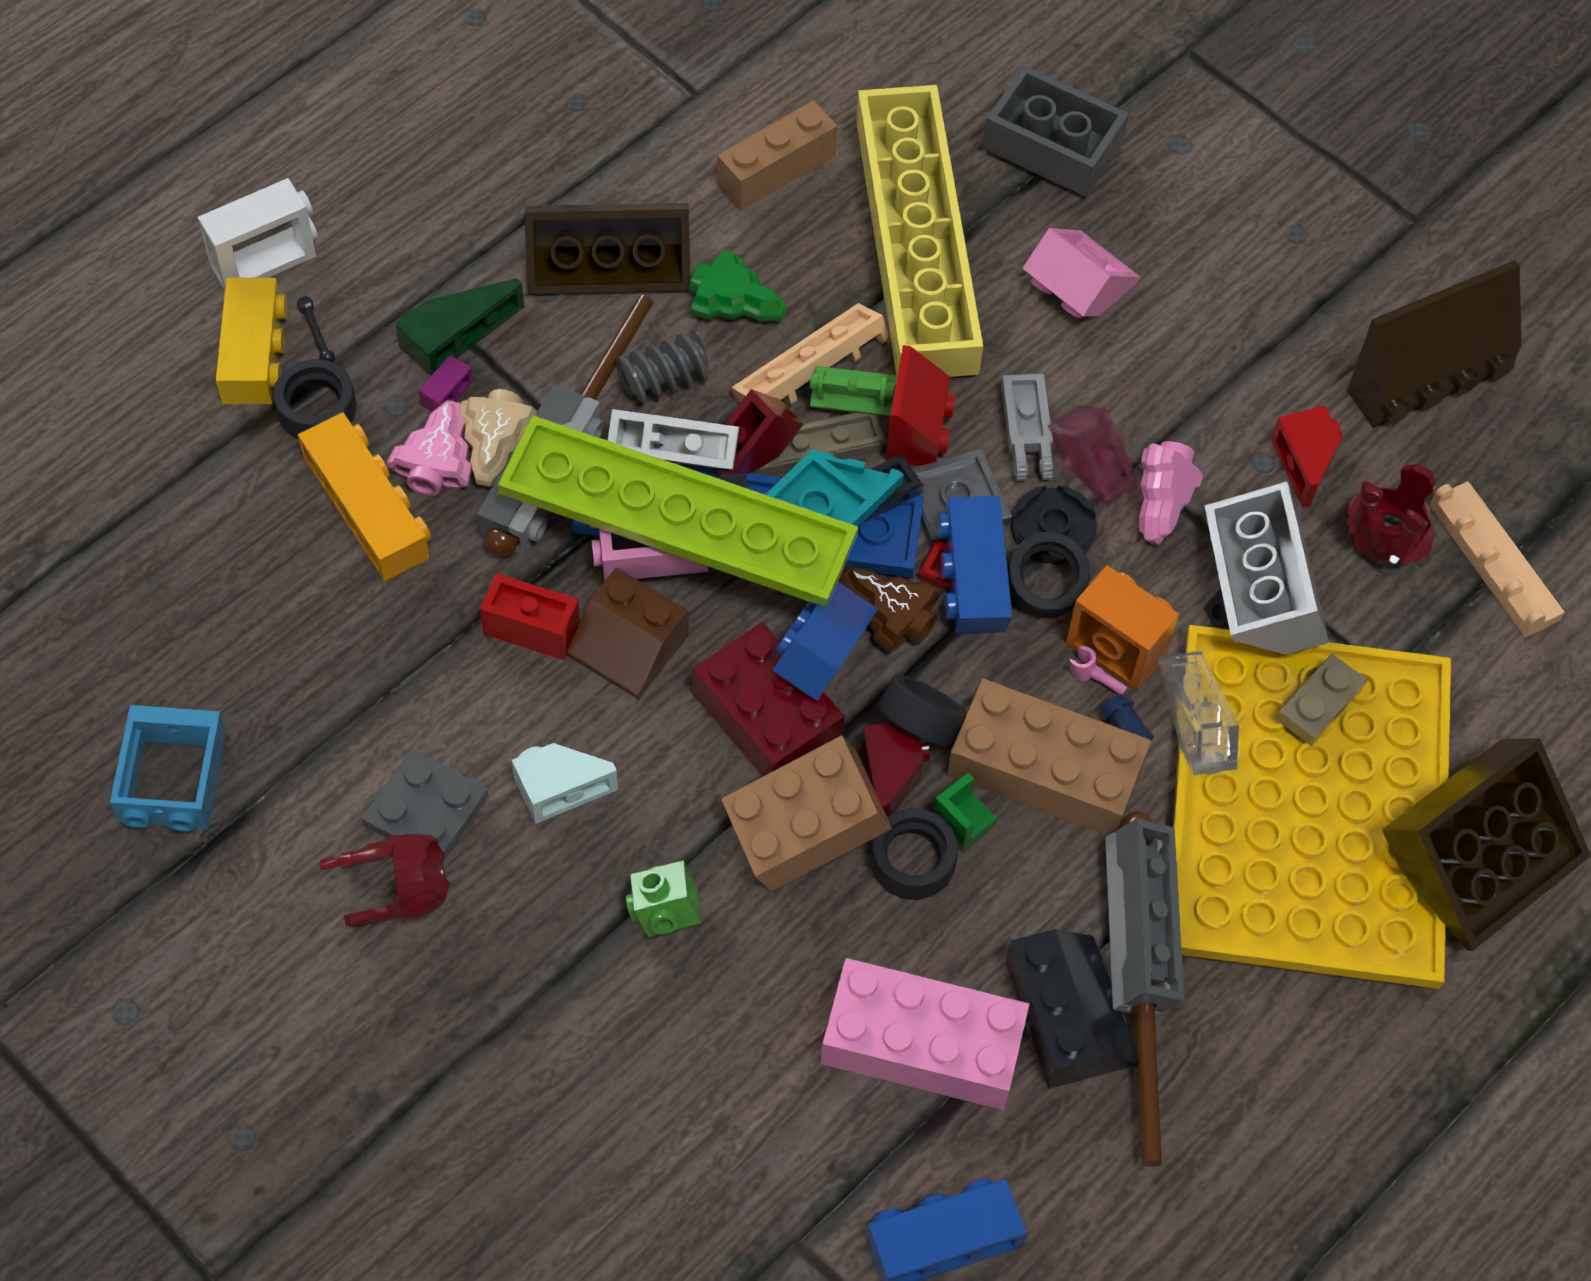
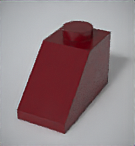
[714,389,804,476]
[861,723,930,817]

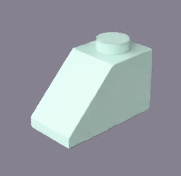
[512,743,618,824]

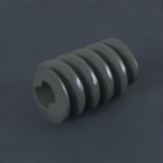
[616,329,708,404]

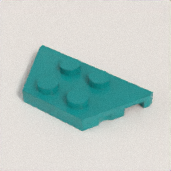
[765,449,904,526]

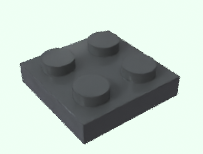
[362,748,489,862]

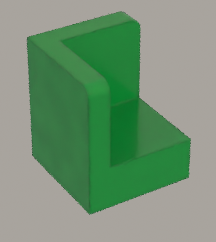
[933,773,997,852]

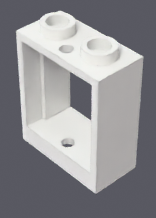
[198,178,318,290]

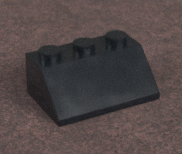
[1006,929,1138,1089]

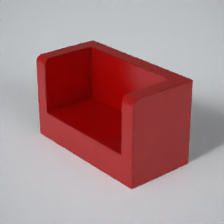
[480,573,580,661]

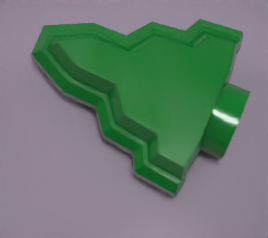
[689,250,788,321]

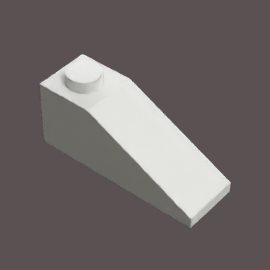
[608,409,739,470]

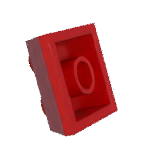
[886,345,956,466]

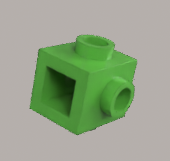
[626,860,701,937]

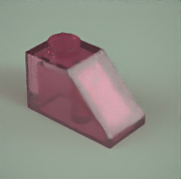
[1048,405,1139,503]

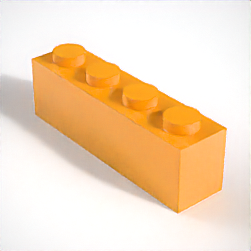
[298,412,431,582]

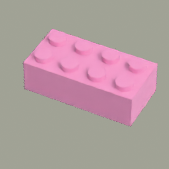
[821,958,1029,1110]

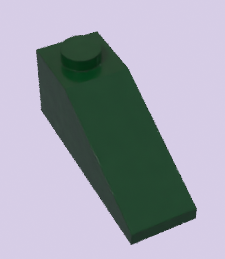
[395,278,525,376]

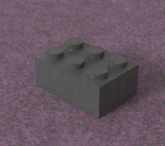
[983,65,1129,197]

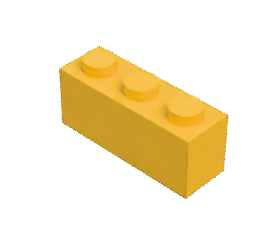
[216,277,288,404]

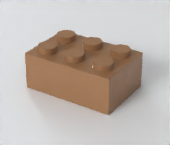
[721,736,892,891]

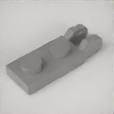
[1001,374,1053,481]

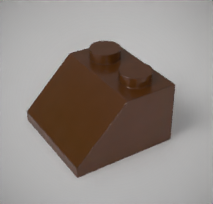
[567,567,689,700]

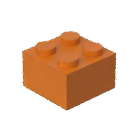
[1066,565,1179,692]

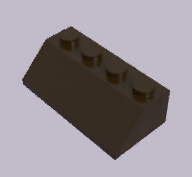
[524,203,691,294]

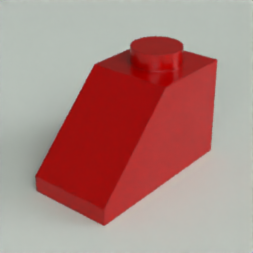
[1271,405,1342,508]

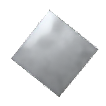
[912,449,1012,547]

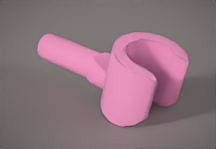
[1070,646,1128,694]

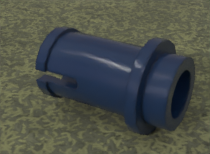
[1101,694,1154,741]

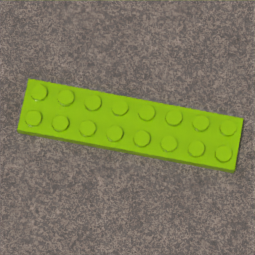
[498,415,858,608]

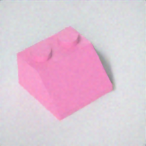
[1022,228,1141,318]

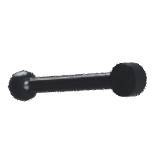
[297,296,335,363]

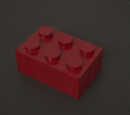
[692,622,845,776]

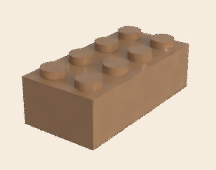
[947,678,1151,836]

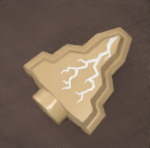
[461,389,537,486]

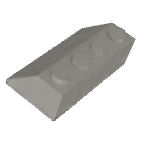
[1205,481,1329,655]

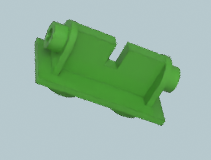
[810,366,897,416]

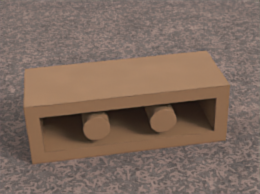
[717,100,837,211]

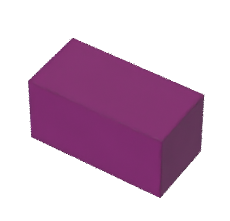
[418,355,473,412]

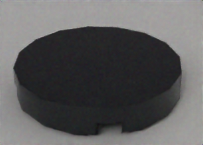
[1012,485,1097,565]

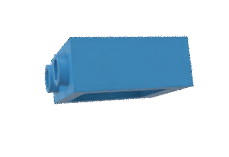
[110,705,227,832]

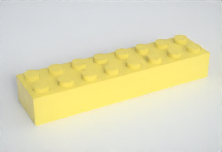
[856,85,983,377]

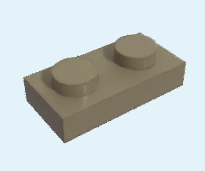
[1276,654,1367,746]

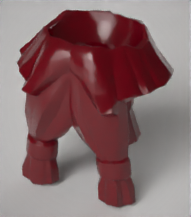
[1346,463,1436,566]
[319,834,450,927]

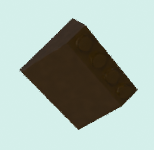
[1347,260,1522,428]
[1382,738,1591,951]

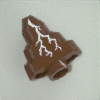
[839,566,942,654]

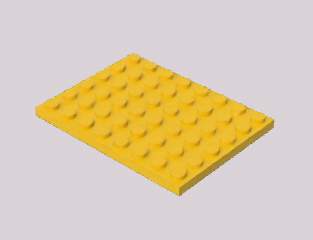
[1173,625,1451,989]

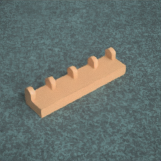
[731,303,889,406]
[1430,481,1565,637]

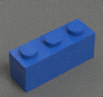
[937,496,1012,634]
[773,582,878,701]
[866,1178,1027,1281]

